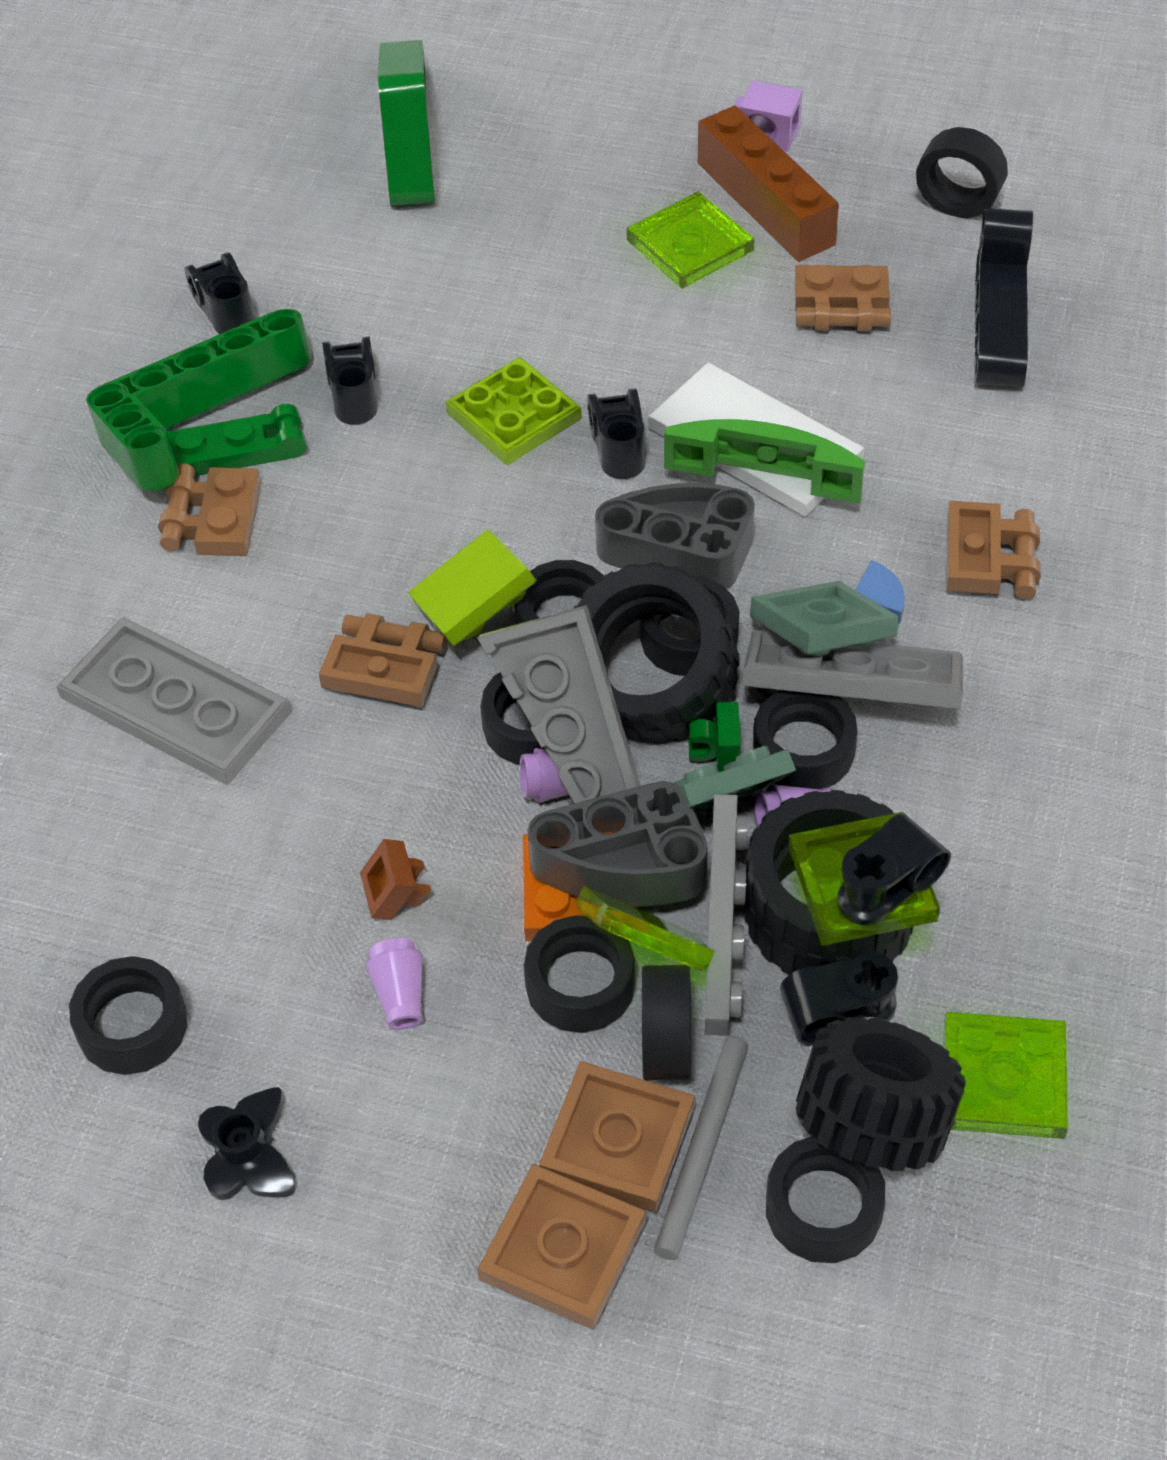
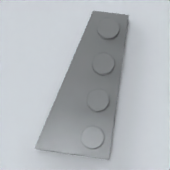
[477,605,640,803]
[704,794,748,1036]

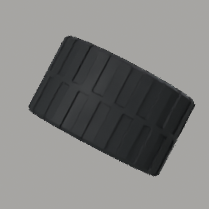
[573,562,740,743]
[743,790,919,979]

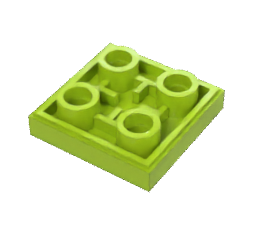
[445,357,582,465]
[407,529,537,646]

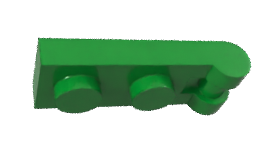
[167,404,306,476]

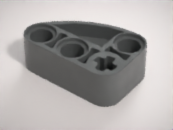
[595,483,755,589]
[527,781,708,907]

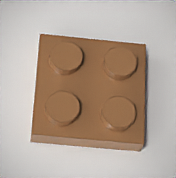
[539,1061,695,1212]
[477,1164,646,1330]

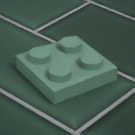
[750,581,899,656]
[674,746,796,812]

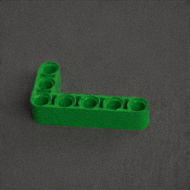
[378,40,435,206]
[86,309,312,491]

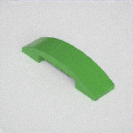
[664,419,865,504]

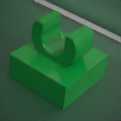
[689,702,740,772]

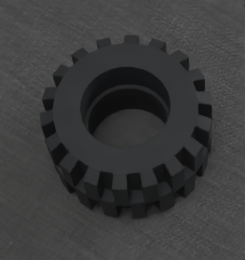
[795,1017,966,1171]

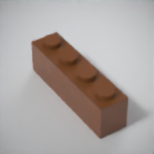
[697,105,839,262]

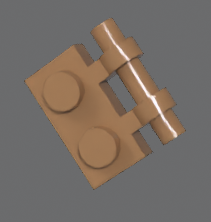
[795,265,891,332]
[158,464,261,556]
[946,501,1041,599]
[319,613,448,707]

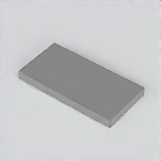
[56,617,292,785]
[742,630,963,709]

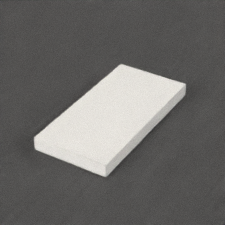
[649,362,865,517]

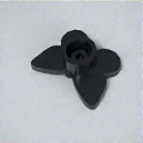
[198,1087,296,1200]

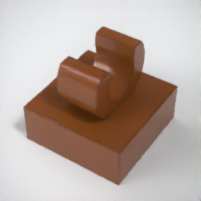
[360,839,431,920]

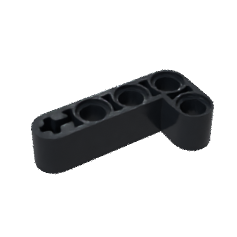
[974,208,1033,388]

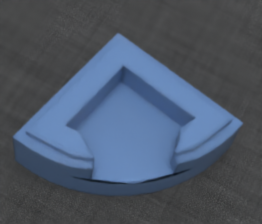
[856,560,905,624]

